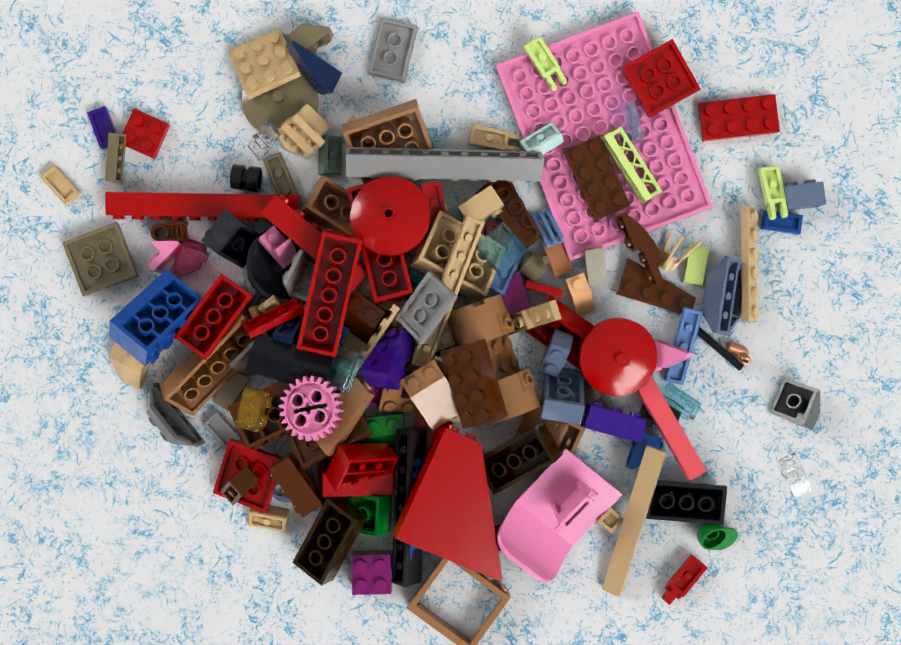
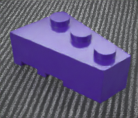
[359,328,415,390]
[580,401,647,443]

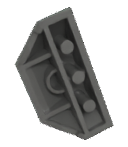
[147,382,205,447]

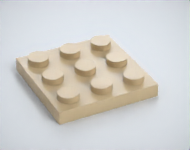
[228,28,301,100]

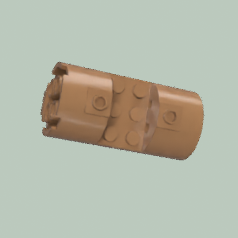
[448,294,542,425]

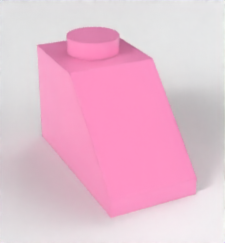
[654,340,694,370]

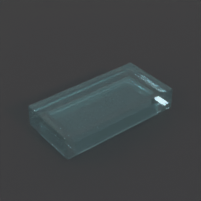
[624,101,644,144]
[662,382,702,420]

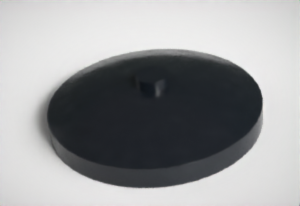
[245,227,316,304]

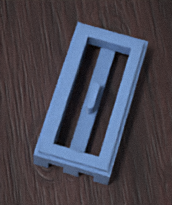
[531,209,564,248]

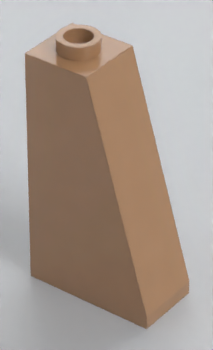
[304,378,375,457]

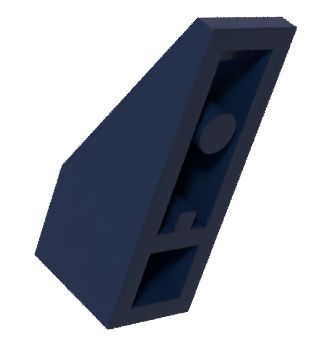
[285,41,342,95]

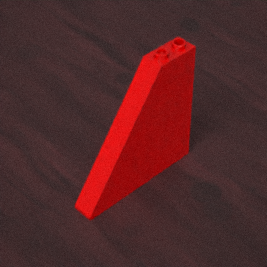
[392,424,502,581]

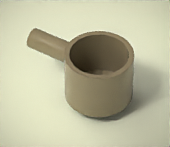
[519,251,550,282]

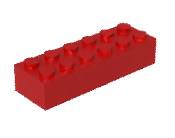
[347,183,414,305]
[260,195,367,291]
[296,228,363,357]

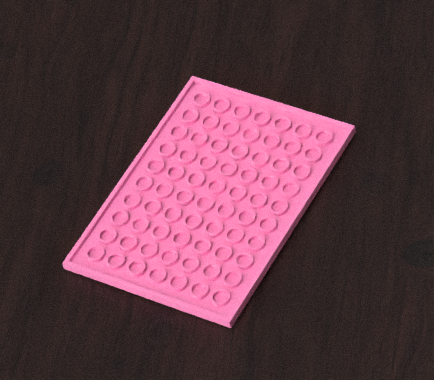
[495,12,713,261]

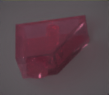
[171,237,209,278]

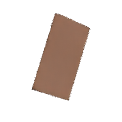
[542,236,574,277]

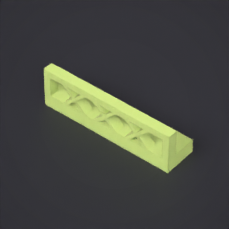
[601,127,662,204]

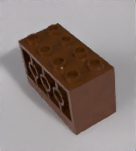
[227,381,322,450]

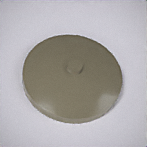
[242,66,319,138]

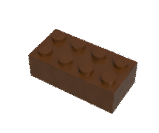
[440,339,508,429]

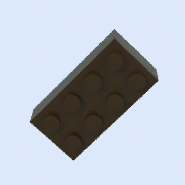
[483,421,563,495]
[292,497,368,586]

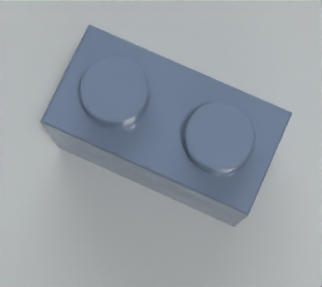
[784,179,826,211]
[539,329,573,377]

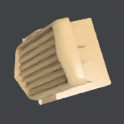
[275,104,329,158]

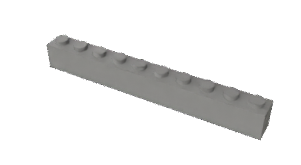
[346,147,544,183]

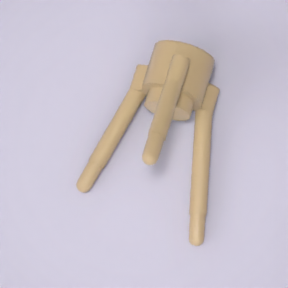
[657,233,702,272]

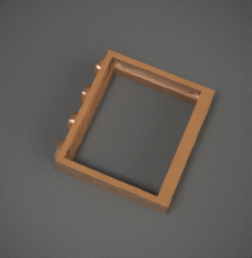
[407,558,511,645]

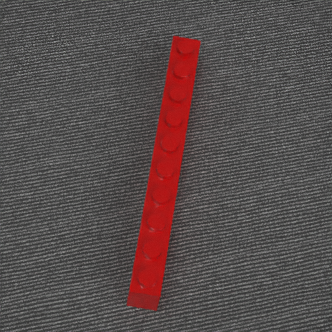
[105,192,302,222]

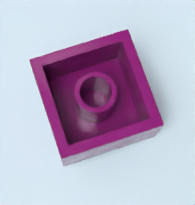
[351,550,392,595]

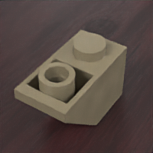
[287,24,333,54]

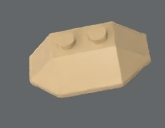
[109,342,151,389]

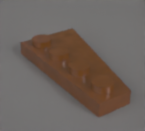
[616,258,696,314]

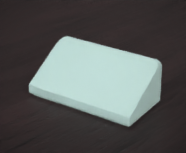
[519,122,564,155]

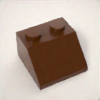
[344,290,390,344]

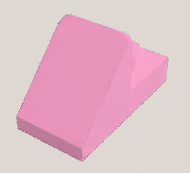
[258,226,297,269]
[148,241,185,273]

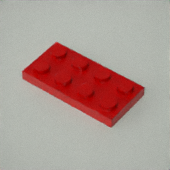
[698,94,780,142]

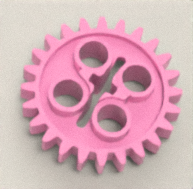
[279,376,344,441]

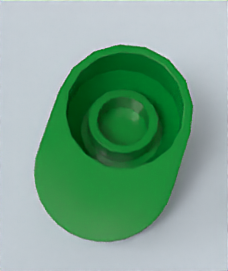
[697,523,738,550]

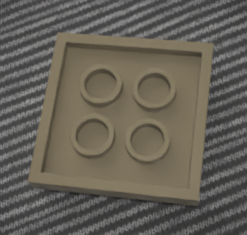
[62,222,139,296]

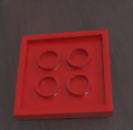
[621,39,701,119]
[213,438,282,513]

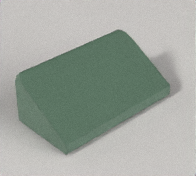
[318,135,342,175]

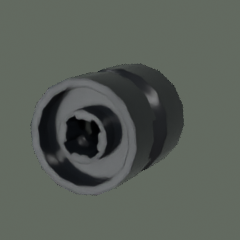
[230,164,262,192]

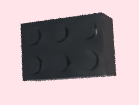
[201,209,260,269]

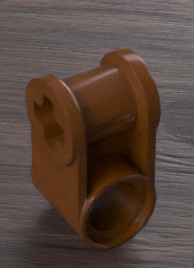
[150,221,190,243]

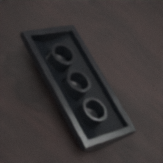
[245,334,333,393]

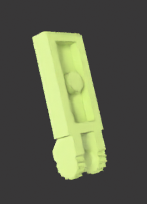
[523,36,567,92]
[758,165,788,220]

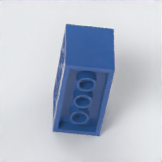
[109,269,202,366]

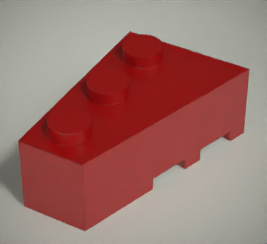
[326,443,399,491]

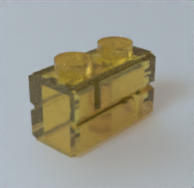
[235,386,272,432]

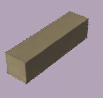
[105,132,126,183]

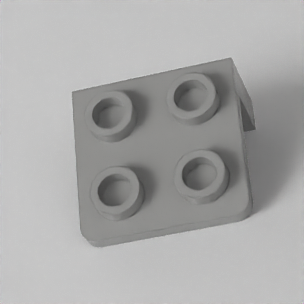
[282,249,315,303]

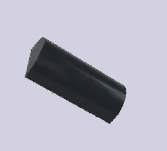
[646,480,727,525]

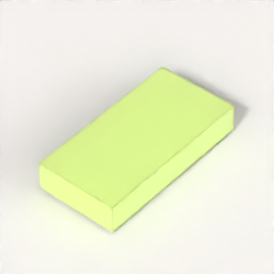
[683,245,709,286]

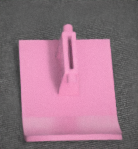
[497,448,623,583]

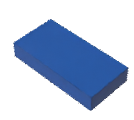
[761,210,803,235]

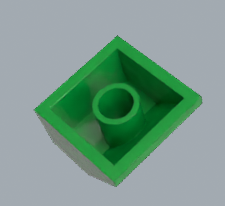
[366,413,405,452]
[346,495,392,537]

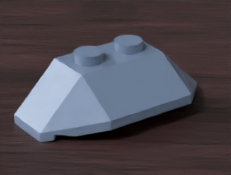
[702,256,742,336]

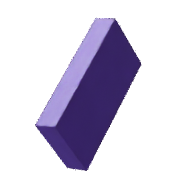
[87,106,116,149]

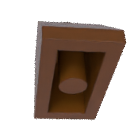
[220,466,259,505]

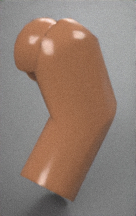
[726,341,751,365]

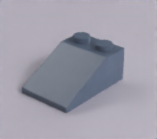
[541,368,585,425]

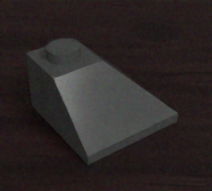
[769,378,820,430]

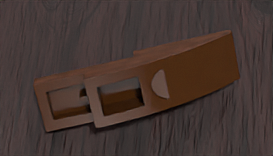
[617,213,664,285]

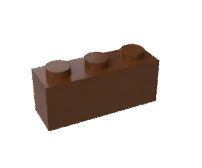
[269,452,325,517]

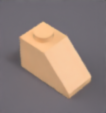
[563,273,595,315]

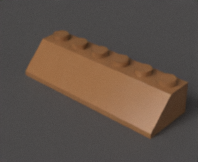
[159,310,255,416]

